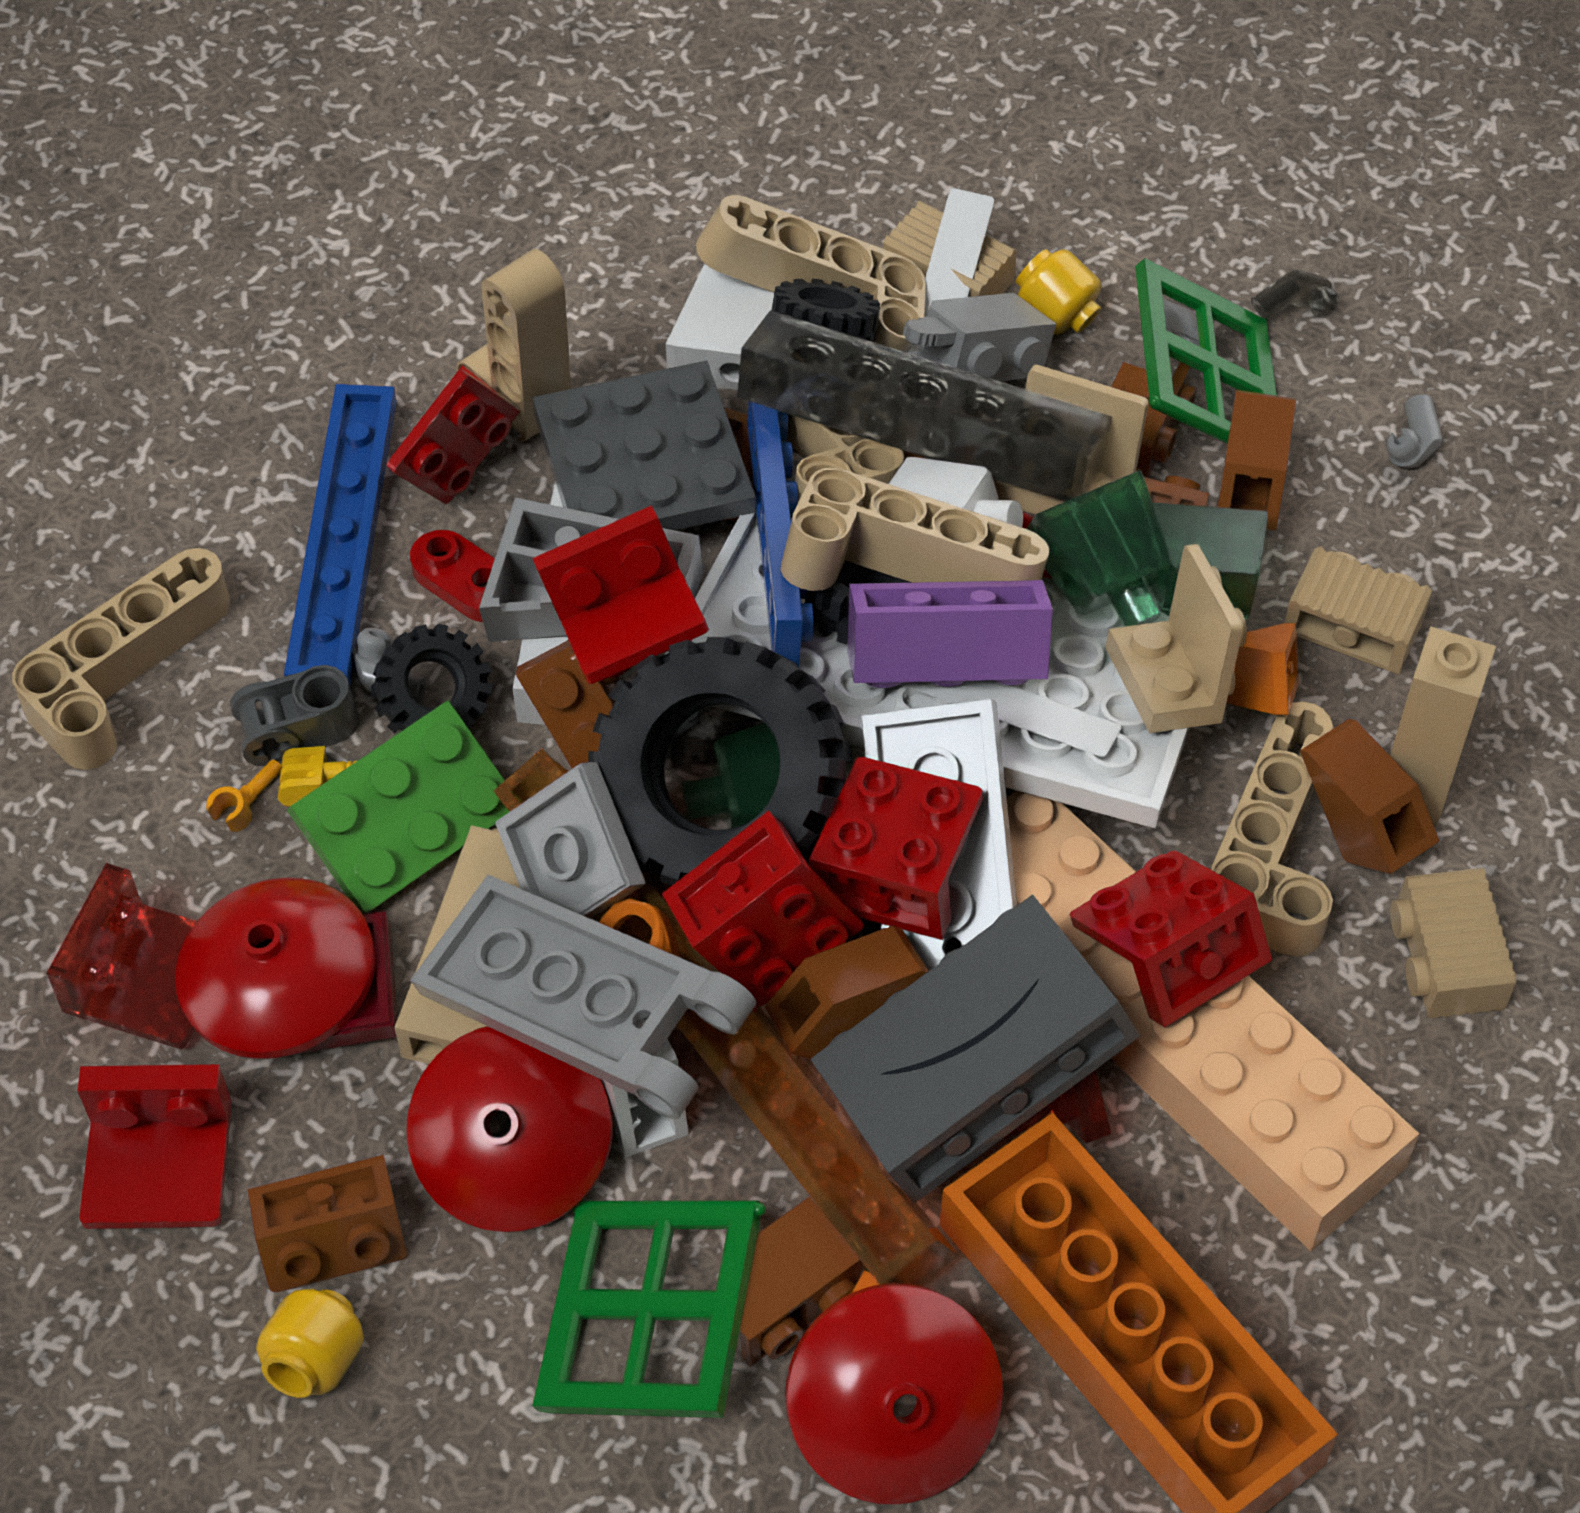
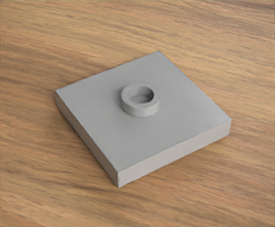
[495,762,646,919]

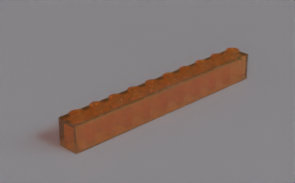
[493,748,958,1286]

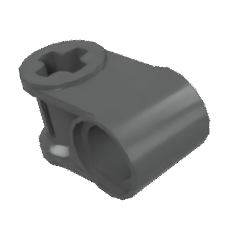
[230,665,359,766]

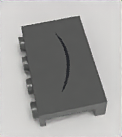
[811,894,1141,1204]

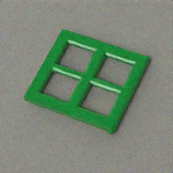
[1135,258,1277,444]
[532,1200,766,1418]

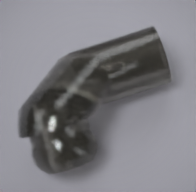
[1251,270,1339,321]

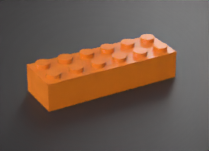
[940,1112,1338,1513]

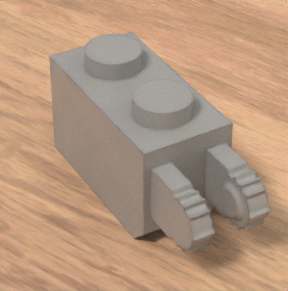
[895,293,1056,387]

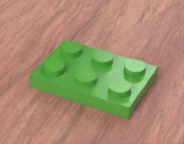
[286,700,521,915]

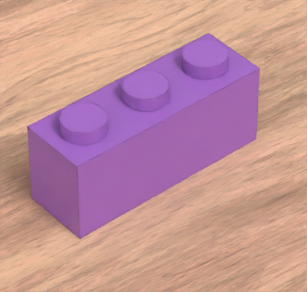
[847,580,1053,688]

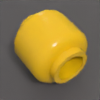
[1015,249,1102,335]
[256,1289,364,1398]

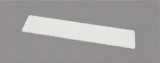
[908,188,994,384]
[899,680,1122,757]

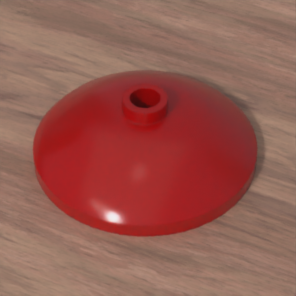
[175,877,376,1059]
[406,1026,613,1232]
[785,1283,1003,1505]

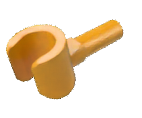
[206,759,282,832]

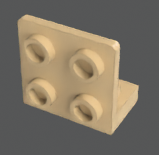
[995,365,1149,538]
[1105,544,1247,733]

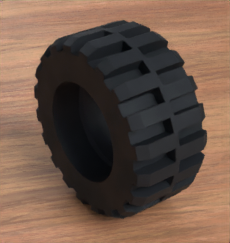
[588,637,853,886]

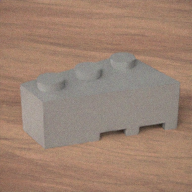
[479,497,704,642]

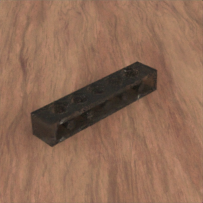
[737,310,1112,506]

